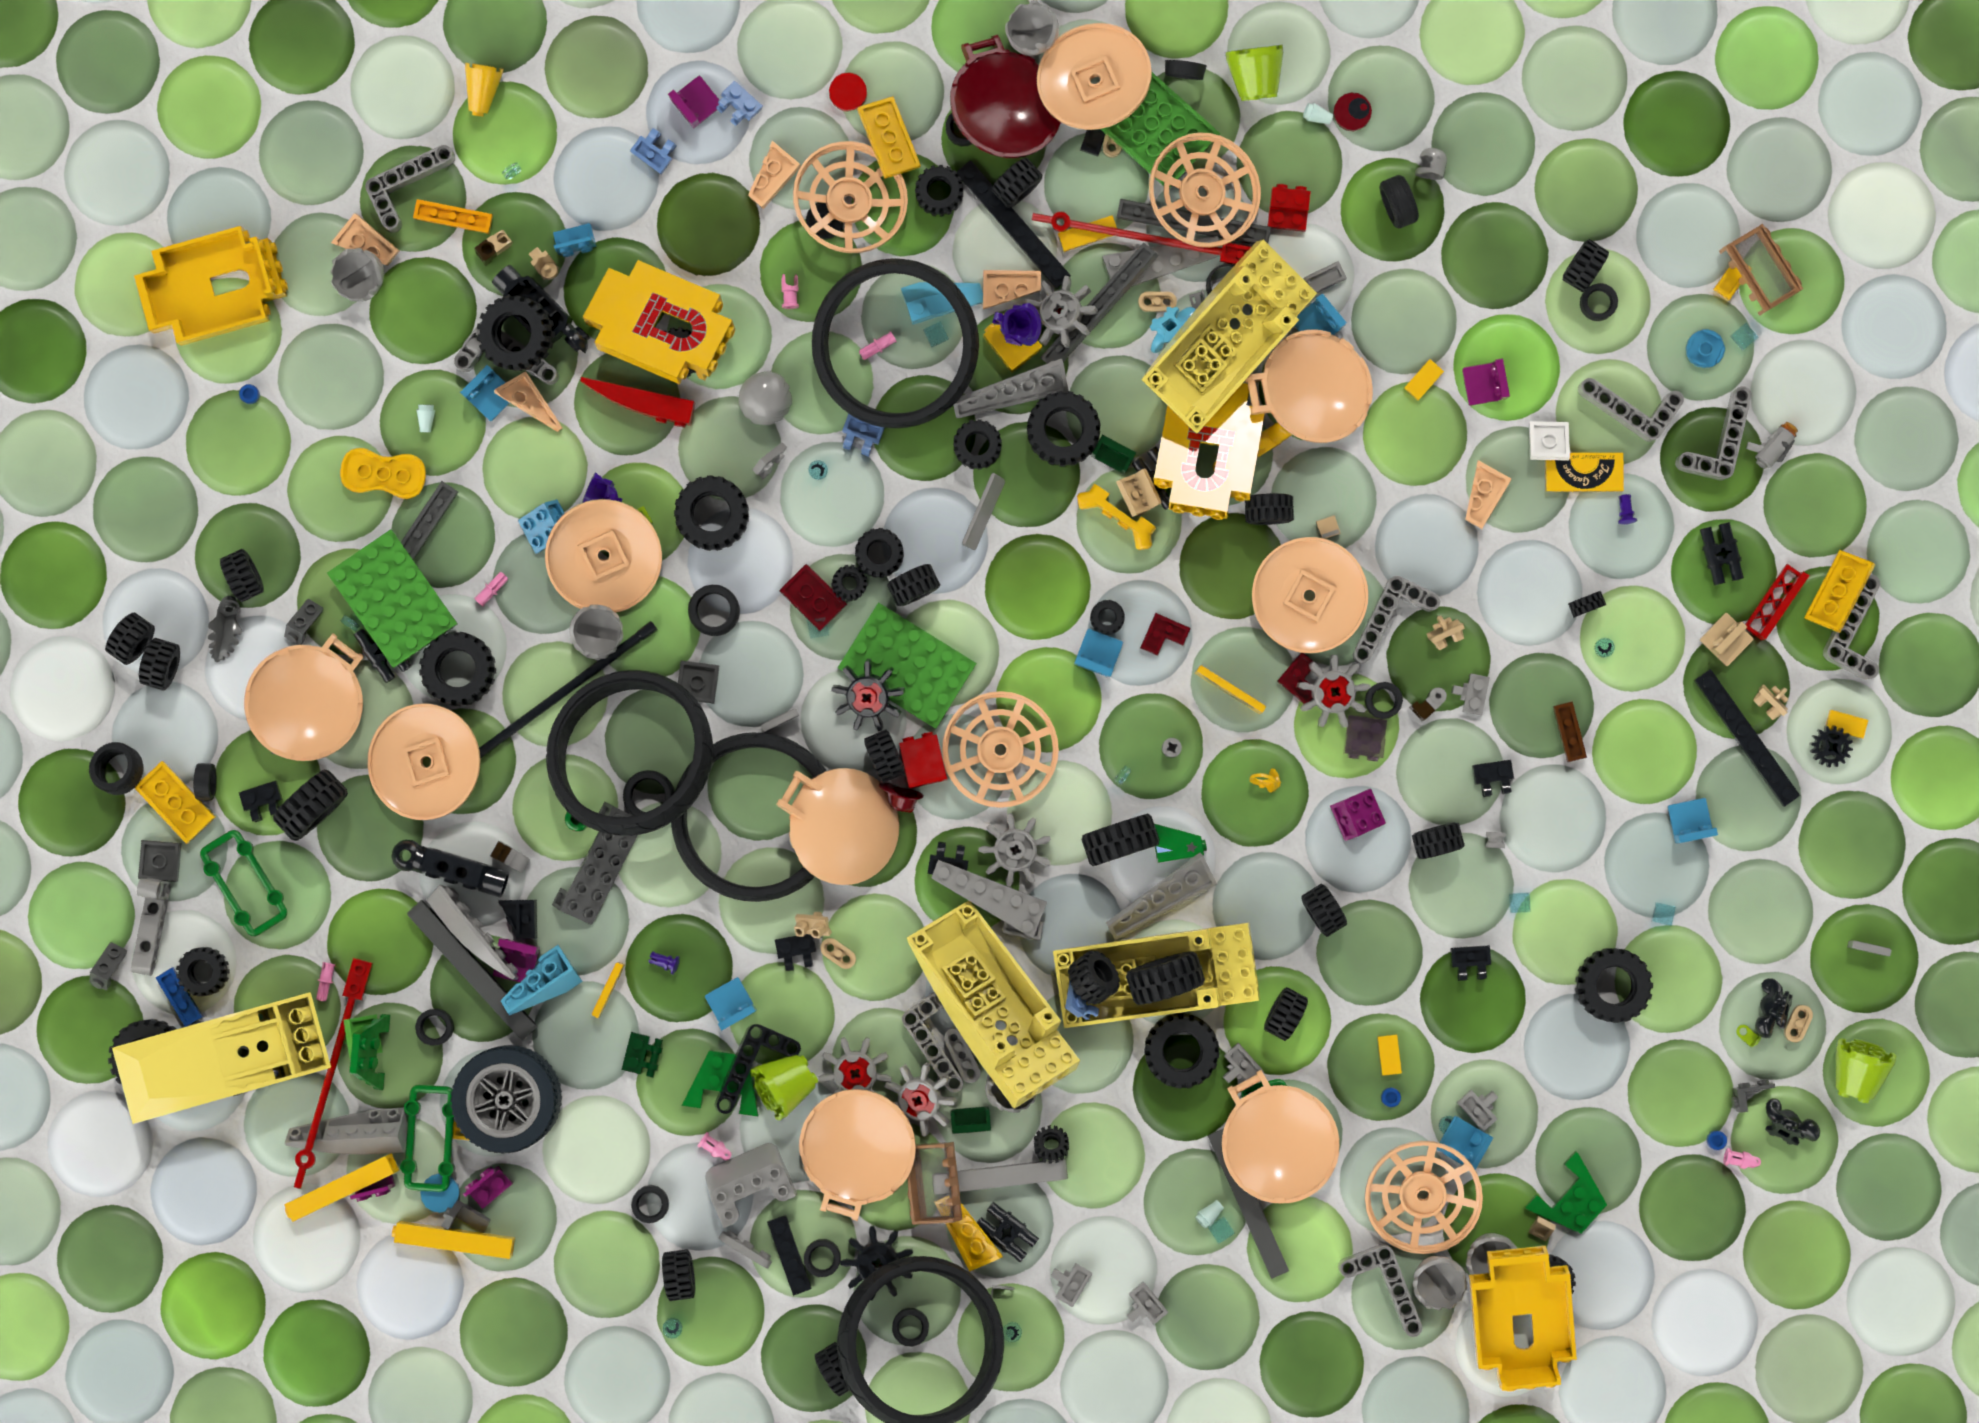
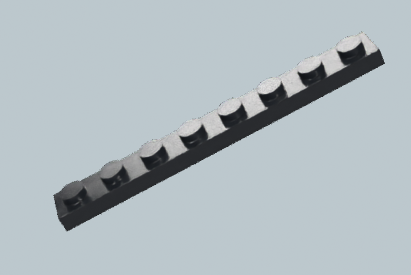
[957,160,1071,289]
[1693,669,1801,807]

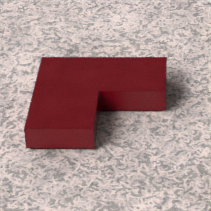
[1140,613,1191,656]
[1277,653,1315,704]

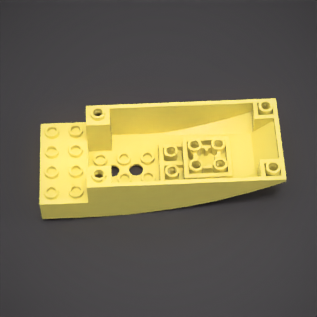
[1141,239,1317,434]
[907,900,1080,1109]
[1053,922,1260,1028]
[112,992,331,1124]

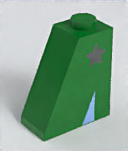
[1154,824,1207,863]

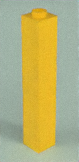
[284,1153,400,1222]
[392,1221,515,1259]

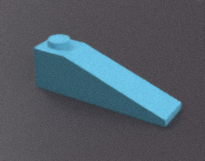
[901,282,983,325]
[501,945,583,1016]

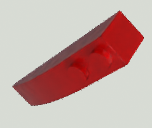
[580,377,696,428]

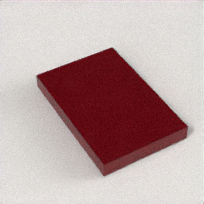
[779,564,847,631]

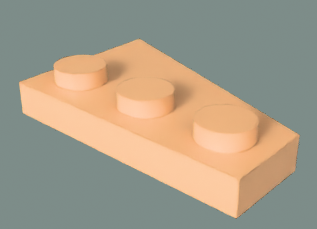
[748,141,801,209]
[331,213,400,266]
[983,270,1041,309]
[1465,460,1512,529]

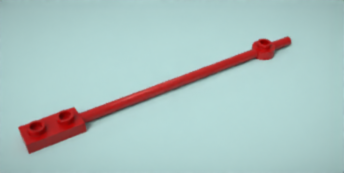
[1032,212,1251,265]
[293,958,373,1189]

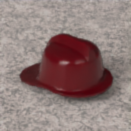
[879,782,924,813]

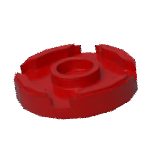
[829,72,867,112]

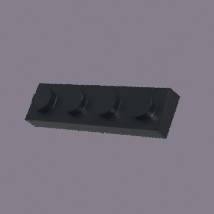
[767,1215,812,1296]

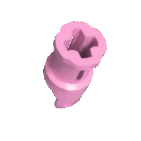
[781,274,799,309]
[697,1132,731,1160]
[1723,1148,1761,1169]

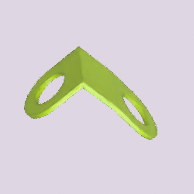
[1736,1025,1761,1047]

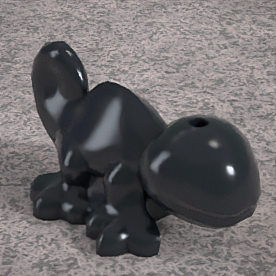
[1755,978,1793,1039]
[1765,1098,1820,1145]

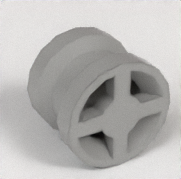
[1162,738,1182,758]
[1485,832,1506,848]

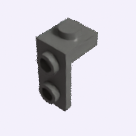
[284,599,323,645]
[90,942,127,991]
[1731,1080,1775,1113]
[442,1200,491,1233]

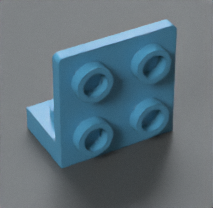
[553,223,597,257]
[1294,293,1347,335]
[460,365,510,421]
[518,499,564,554]
[1074,629,1123,678]
[1667,798,1718,843]
[705,977,757,1031]
[1437,1116,1493,1170]

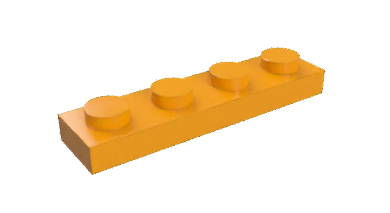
[413,199,493,234]

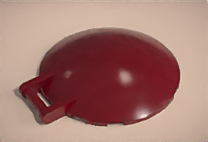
[950,35,1061,158]

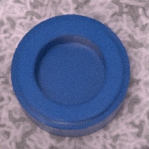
[239,384,260,404]
[1381,1087,1401,1107]
[1706,1130,1727,1150]

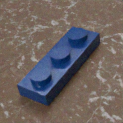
[155,967,203,1027]

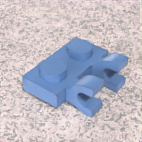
[716,81,763,126]
[630,128,677,175]
[842,414,885,457]
[1065,981,1099,1020]

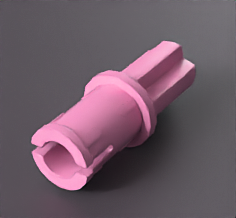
[859,331,897,360]
[474,572,508,607]
[316,962,335,1002]

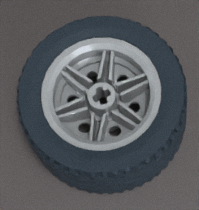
[450,1045,562,1154]

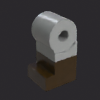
[1409,687,1447,721]
[490,841,530,873]

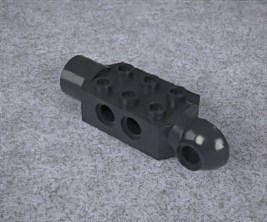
[492,265,590,353]
[391,839,509,898]

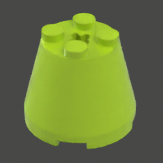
[1225,45,1284,101]
[1836,1038,1897,1103]
[750,1055,818,1121]

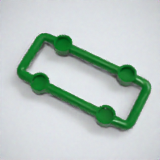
[200,830,287,937]
[400,1085,455,1192]

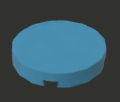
[1685,329,1725,368]
[420,1173,460,1213]

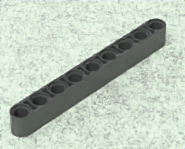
[407,900,537,1040]

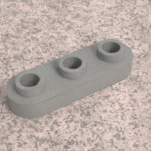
[944,1028,980,1083]
[719,1230,772,1269]

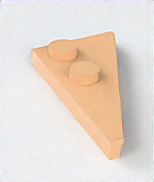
[494,371,562,432]

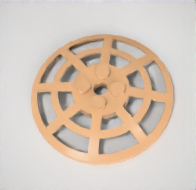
[1149,133,1261,248]
[793,141,908,253]
[942,691,1059,808]
[1365,1141,1483,1254]

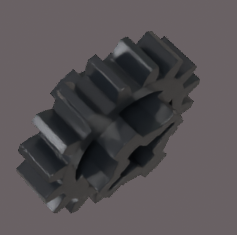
[1809,725,1853,768]

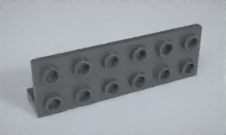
[552,801,638,925]

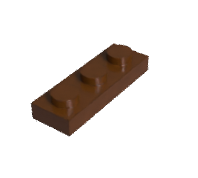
[1553,701,1587,762]

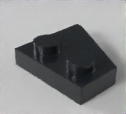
[498,900,537,939]

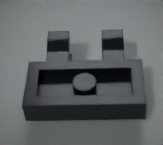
[1472,759,1514,797]
[239,781,282,823]
[927,842,969,875]
[775,934,817,971]
[1450,945,1491,981]

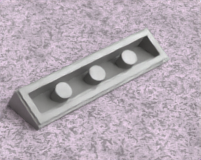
[962,473,1005,550]

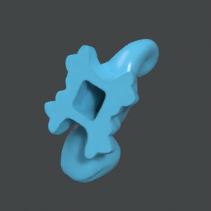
[1150,307,1195,353]

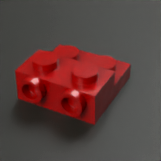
[1267,184,1311,232]

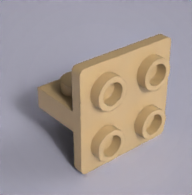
[1116,468,1162,517]
[1700,613,1753,666]

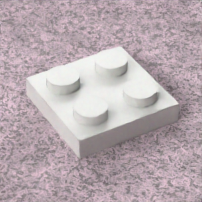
[1529,421,1570,460]

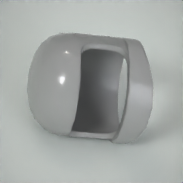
[1415,148,1447,180]

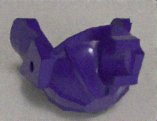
[992,303,1041,346]
[582,472,623,503]

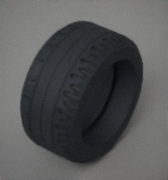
[1379,175,1419,229]
[688,585,740,636]
[89,742,144,795]
[623,770,675,816]

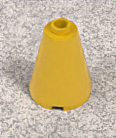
[465,63,504,117]

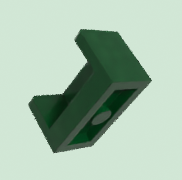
[1091,434,1136,475]
[950,1106,991,1134]

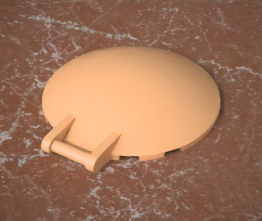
[1245,330,1373,443]
[244,633,364,761]
[776,768,899,885]
[1222,1070,1339,1204]
[799,1089,916,1221]

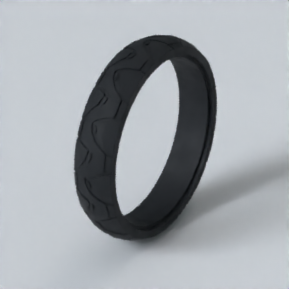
[812,258,979,428]
[546,670,713,836]
[671,732,826,902]
[837,1256,1004,1423]

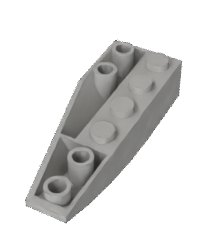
[426,885,519,980]
[285,1108,407,1155]

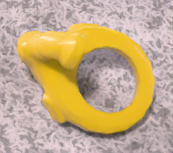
[1250,768,1281,792]

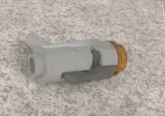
[1746,422,1798,469]

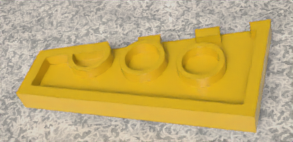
[935,1194,1003,1272]

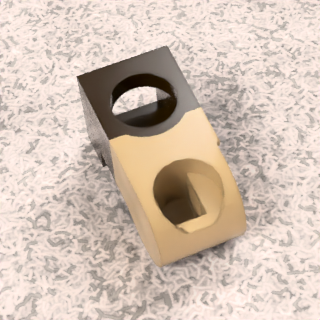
[474,230,513,266]

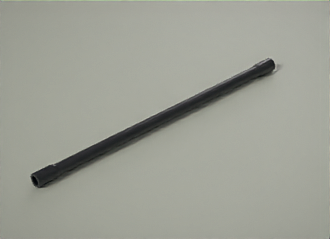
[479,621,658,759]

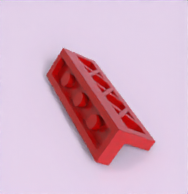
[1745,564,1810,640]

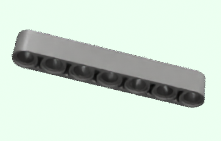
[932,1159,1068,1194]

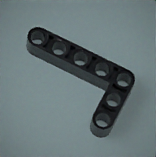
[714,1024,801,1114]

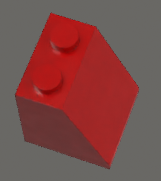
[899,732,947,789]

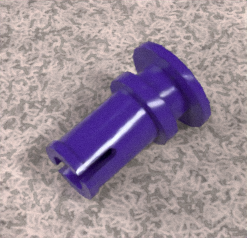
[1618,494,1638,525]
[649,951,680,975]

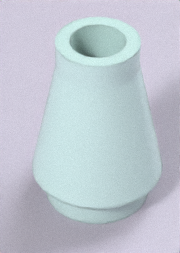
[1303,103,1333,125]
[416,405,436,432]
[1195,1200,1224,1229]

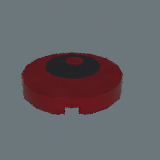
[1333,92,1372,132]

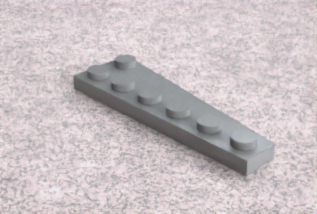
[1102,236,1221,287]
[953,359,1068,419]
[1106,852,1217,940]
[931,860,1047,938]

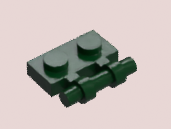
[621,1032,663,1078]

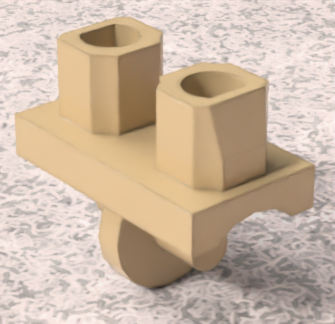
[529,247,559,280]
[1426,615,1465,650]
[1753,684,1789,720]
[794,912,832,939]

